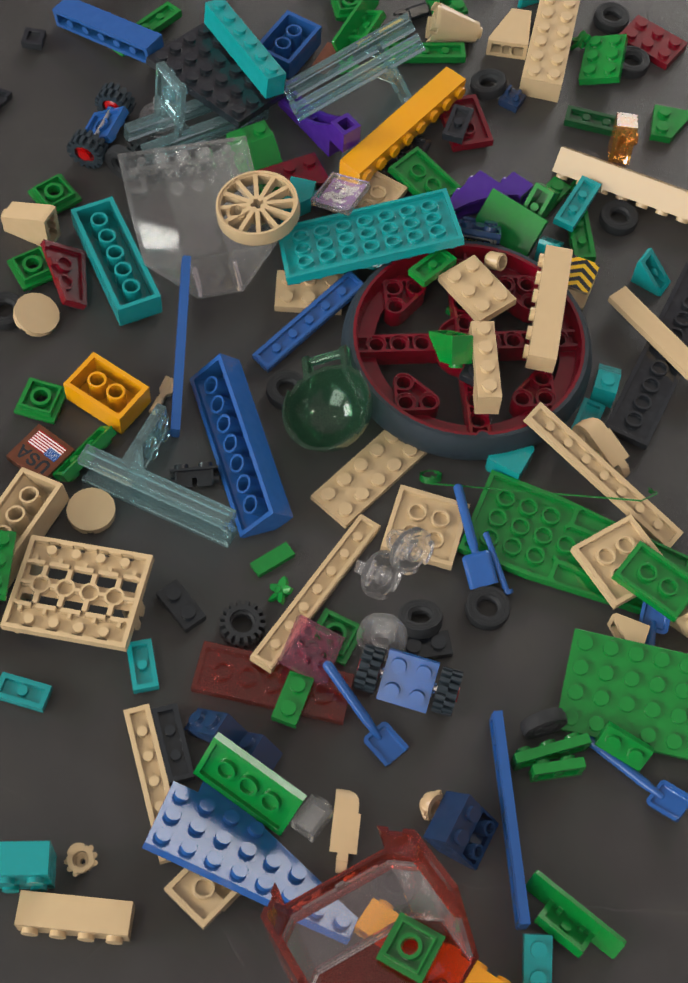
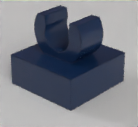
[498,84,526,113]

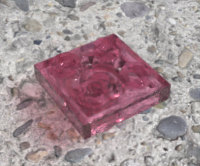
[278,614,345,685]

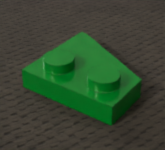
[649,104,688,144]

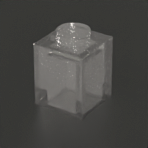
[291,794,333,843]

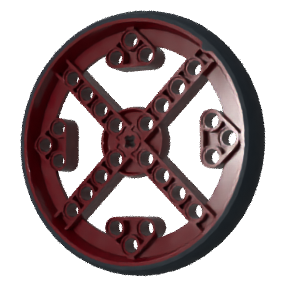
[341,240,592,460]

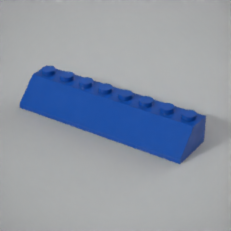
[190,353,293,538]

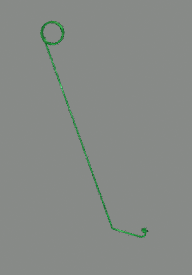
[419,470,658,502]

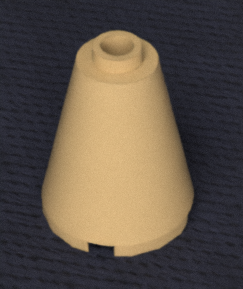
[425,1,483,43]

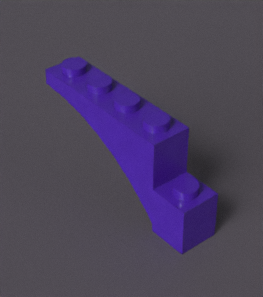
[278,90,361,157]
[450,170,534,219]

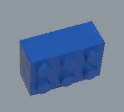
[260,10,322,81]

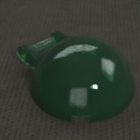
[282,344,373,453]

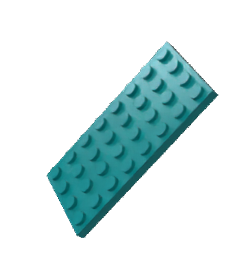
[279,188,465,285]

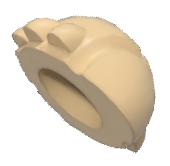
[419,790,443,821]
[64,843,98,877]

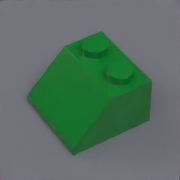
[226,120,282,174]

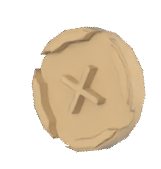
[13,293,60,337]
[66,487,116,534]

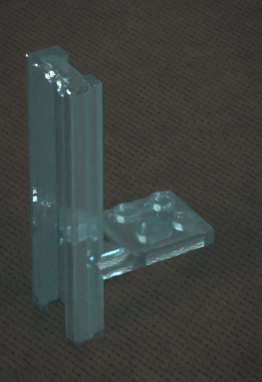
[284,12,426,122]
[124,61,270,164]
[77,403,237,548]

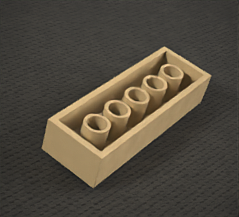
[519,0,580,103]

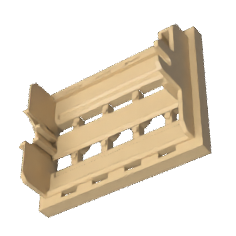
[0,535,154,652]

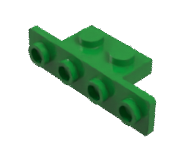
[331,0,386,57]
[526,870,627,959]

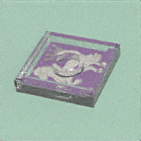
[311,172,370,216]

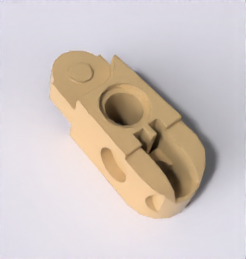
[572,418,630,478]
[329,789,361,874]

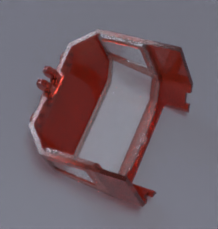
[260,826,479,983]

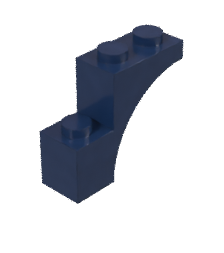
[184,708,283,771]

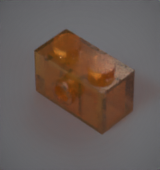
[608,112,639,164]

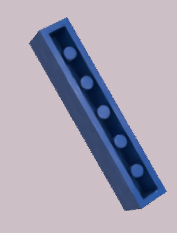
[52,0,164,63]

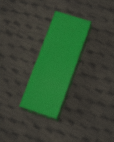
[250,542,295,578]

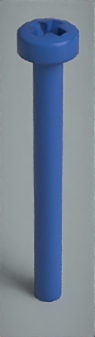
[483,531,513,596]

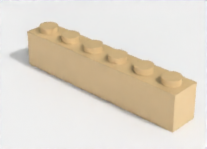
[522,245,573,373]

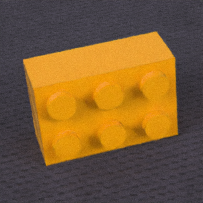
[63,352,151,434]

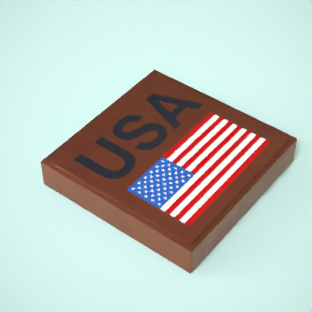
[6,424,75,478]

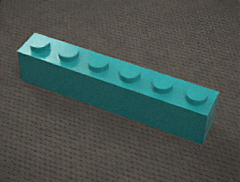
[204,0,286,99]

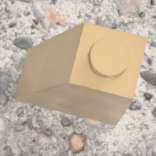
[486,8,532,60]
[1,201,61,246]

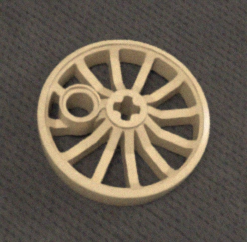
[216,170,300,246]

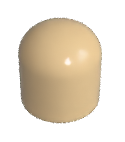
[484,251,507,271]

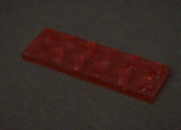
[191,641,354,725]

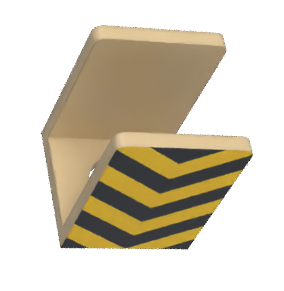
[568,255,600,310]

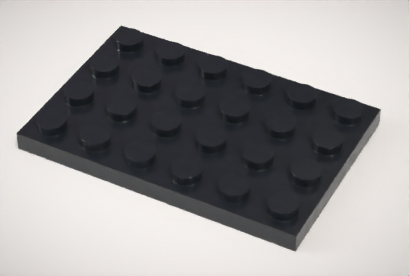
[146,23,295,128]

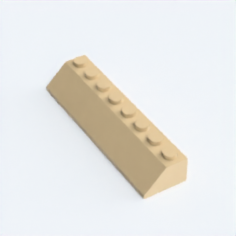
[552,146,688,224]
[0,467,70,589]

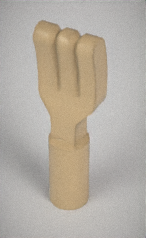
[149,376,174,416]

